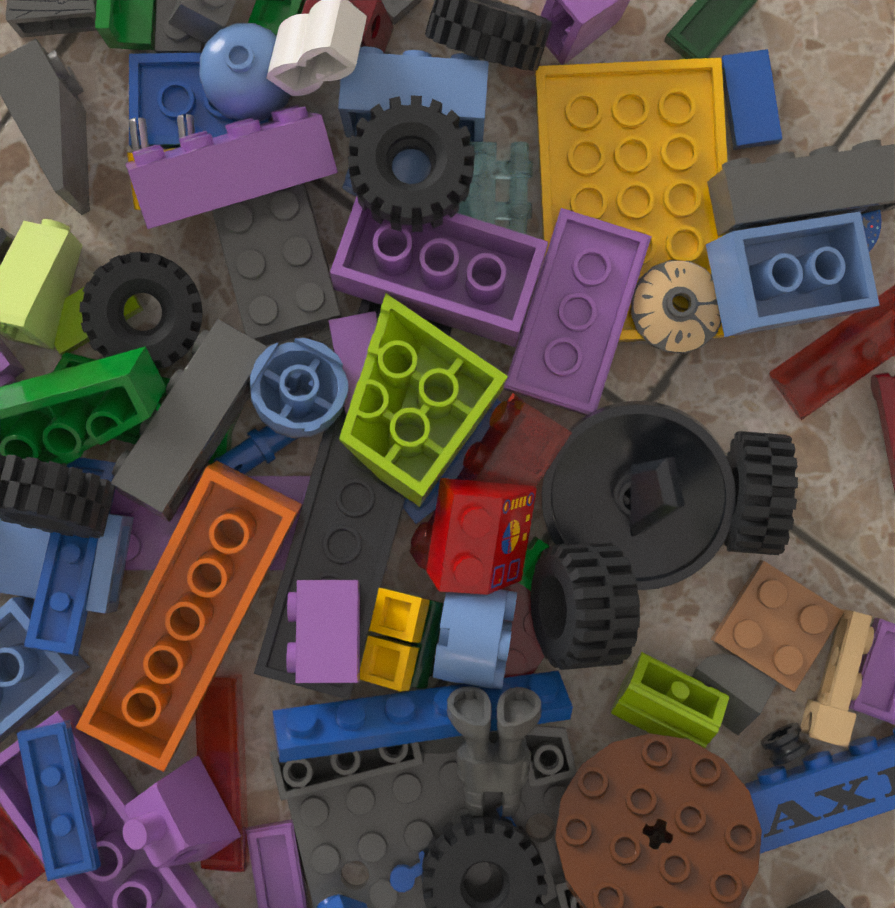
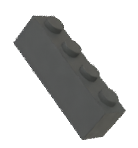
[707,140,895,236]
[111,319,268,522]

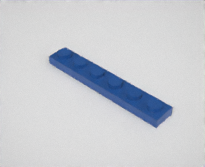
[272,670,573,763]

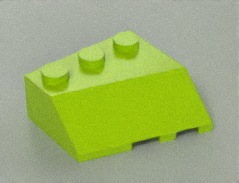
[339,293,508,507]

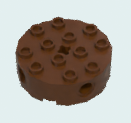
[555,733,762,908]

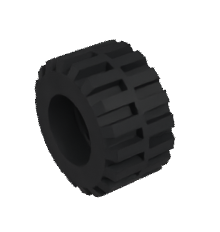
[530,542,640,670]

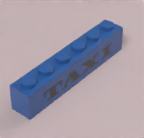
[664,727,895,854]

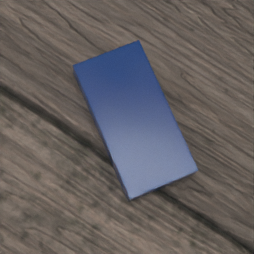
[721,49,782,150]

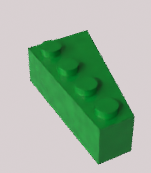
[0,346,166,465]

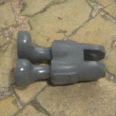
[447,686,542,817]

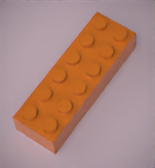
[76,461,303,772]

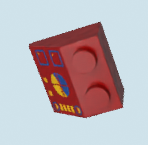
[426,478,537,595]

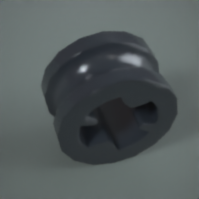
[760,723,811,766]

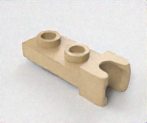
[800,609,874,747]

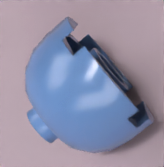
[199,23,291,122]
[250,338,348,438]

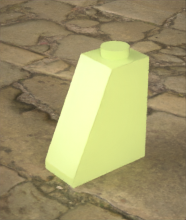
[0,219,83,350]

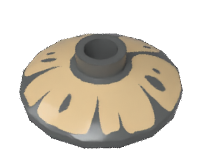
[631,260,721,353]

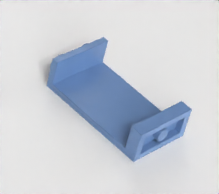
[0,513,134,614]

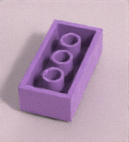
[125,105,338,229]
[330,197,548,347]

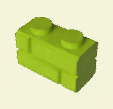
[611,652,729,748]

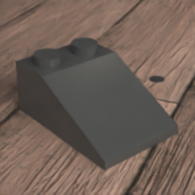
[0,38,90,215]

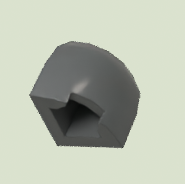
[692,654,777,736]

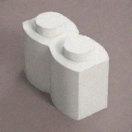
[266,0,367,96]

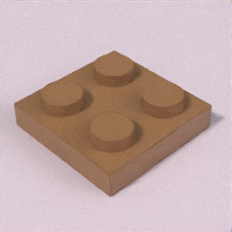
[711,560,844,692]

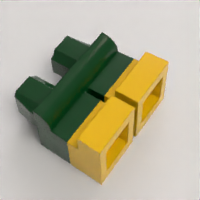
[360,587,444,692]

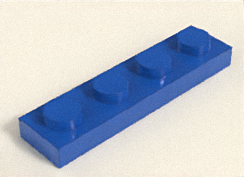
[24,457,116,656]

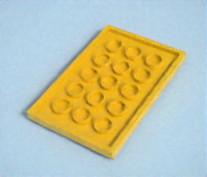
[535,58,735,342]

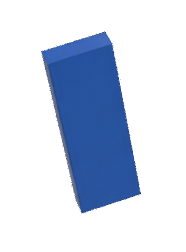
[17,720,101,881]

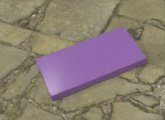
[503,208,652,415]

